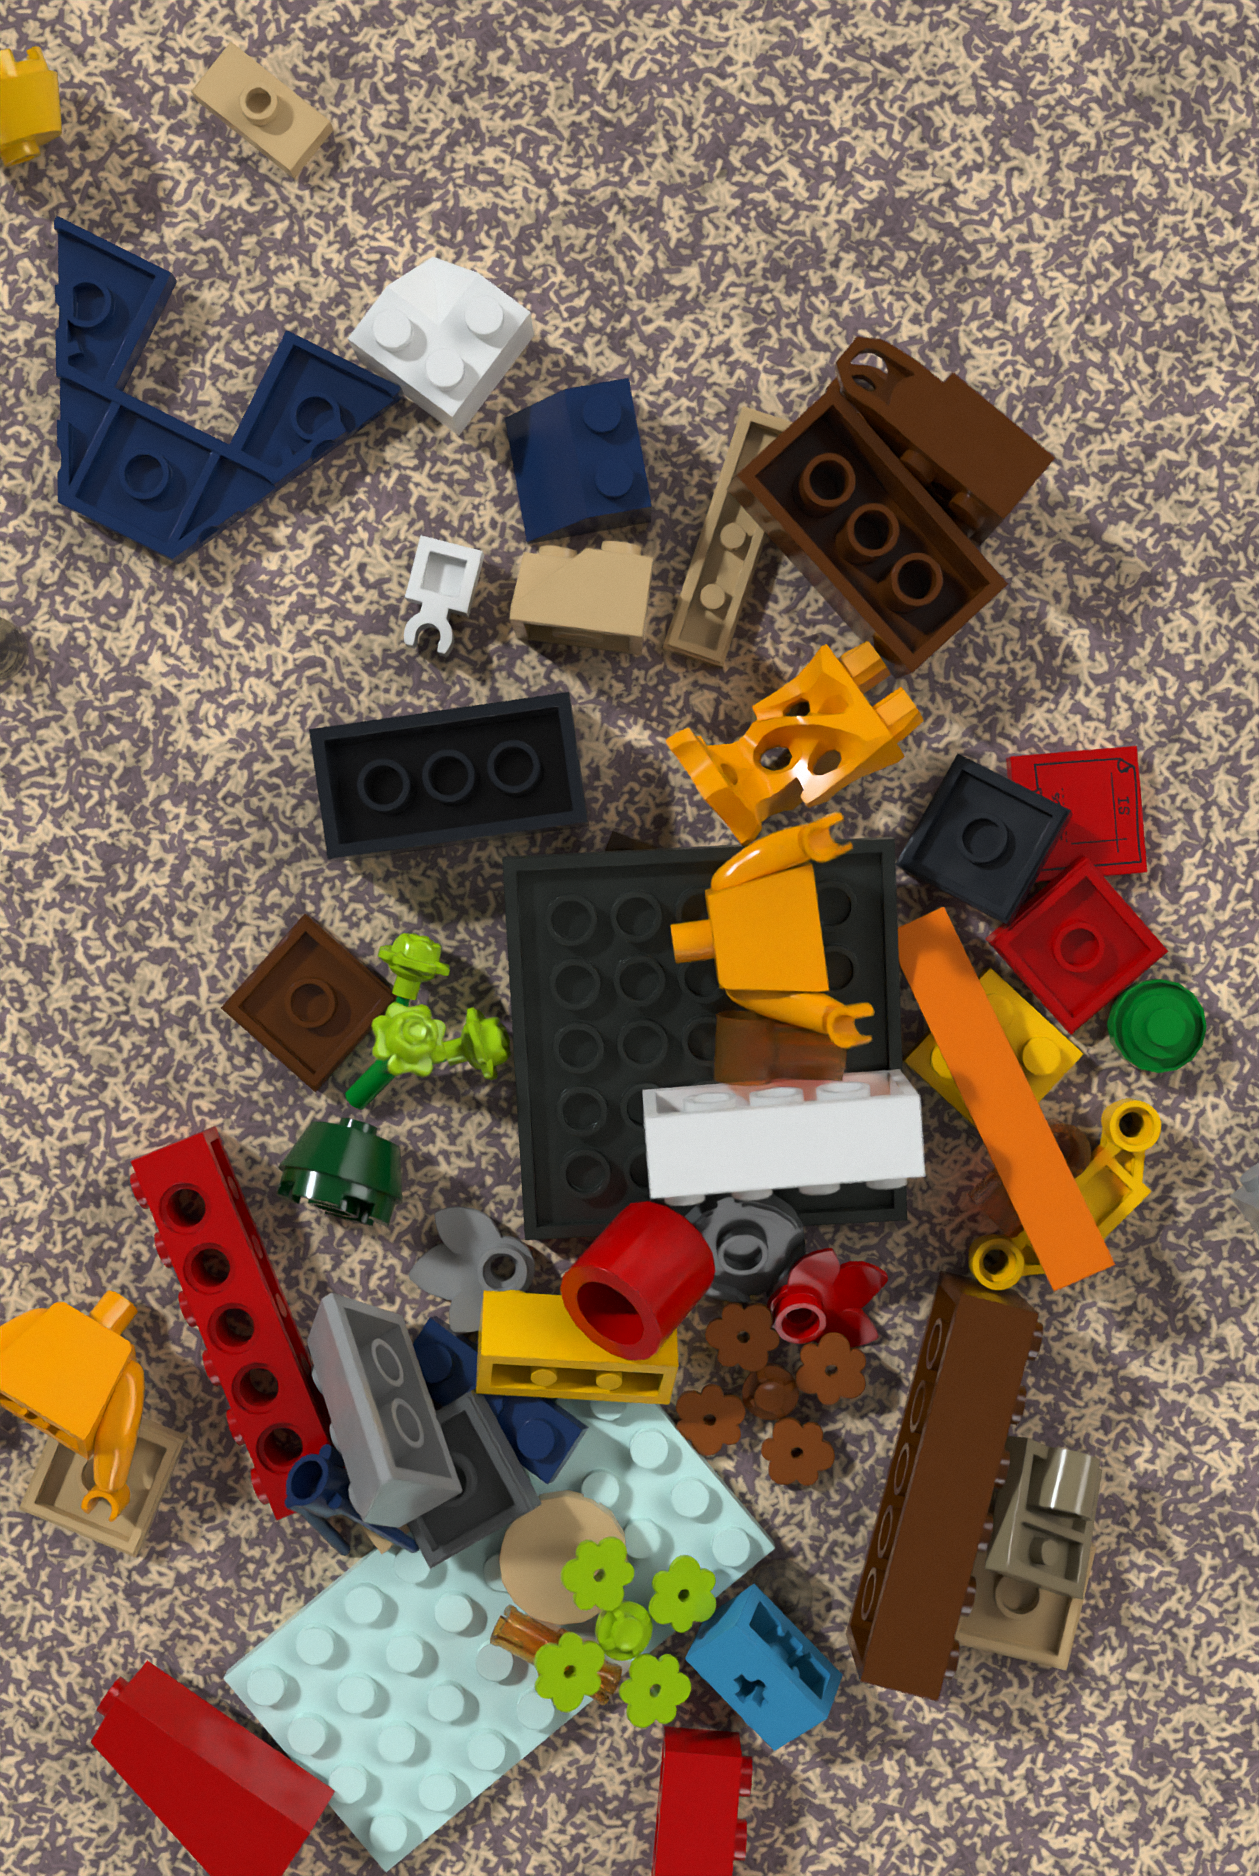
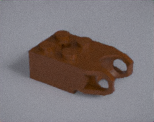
[825,336,1056,545]

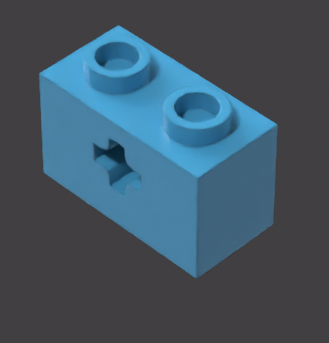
[685,1584,843,1751]

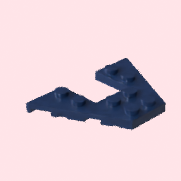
[54,216,404,564]

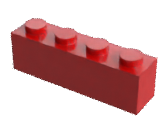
[651,1726,753,1876]

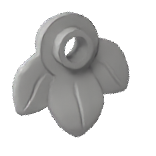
[409,1206,535,1333]

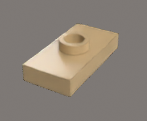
[191,42,333,179]

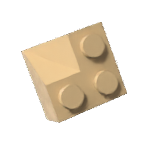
[509,541,653,655]

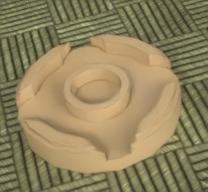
[499,1490,628,1626]

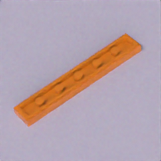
[898,907,1115,1291]

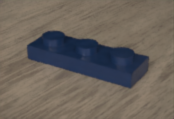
[412,1316,589,1485]

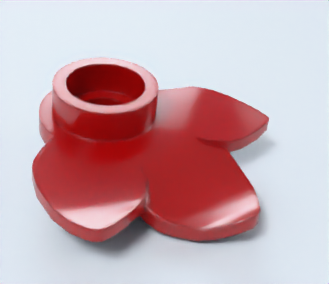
[767,1248,888,1348]

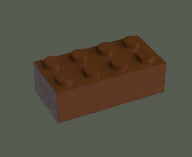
[727,385,1008,679]

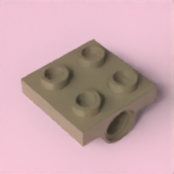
[984,1436,1102,1599]

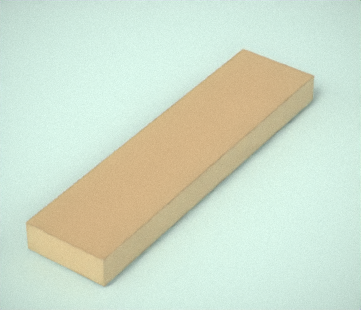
[663,406,793,669]

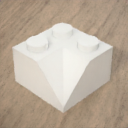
[348,257,534,436]

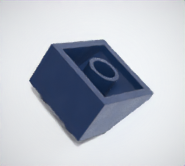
[505,378,652,544]

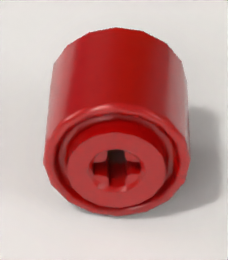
[560,1201,716,1360]

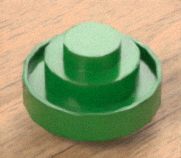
[1107,978,1207,1073]

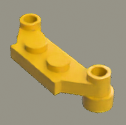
[968,1098,1161,1290]

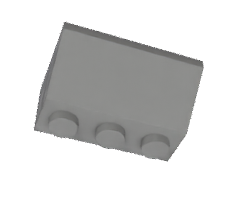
[307,1292,463,1528]

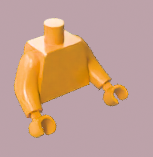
[670,812,874,1048]
[0,1290,145,1522]

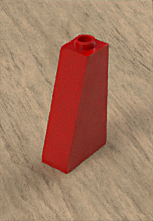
[90,1660,335,1876]

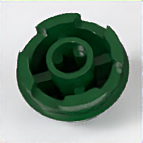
[276,1118,403,1227]

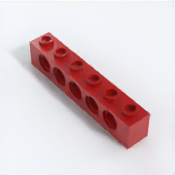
[130,1126,347,1521]

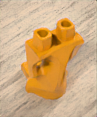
[665,641,924,846]

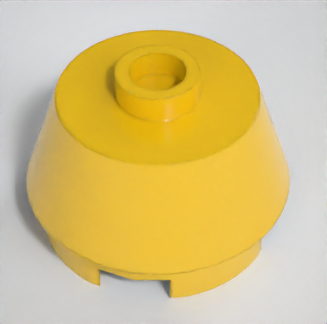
[0,46,62,167]

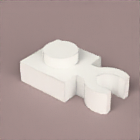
[404,535,484,657]

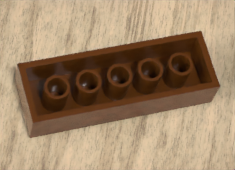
[846,1270,1043,1702]

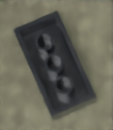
[309,692,589,862]

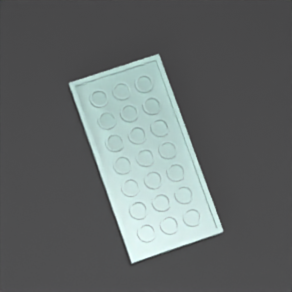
[223,1398,775,1872]

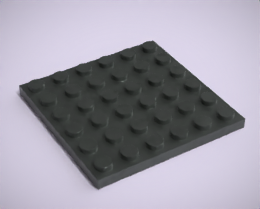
[502,837,907,1240]

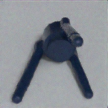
[285,1444,419,1556]

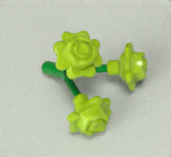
[345,933,511,1110]

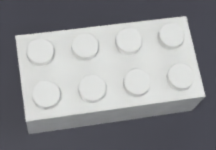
[642,1069,925,1206]

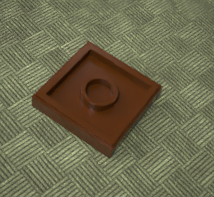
[221,913,397,1092]

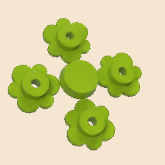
[534,1536,716,1728]

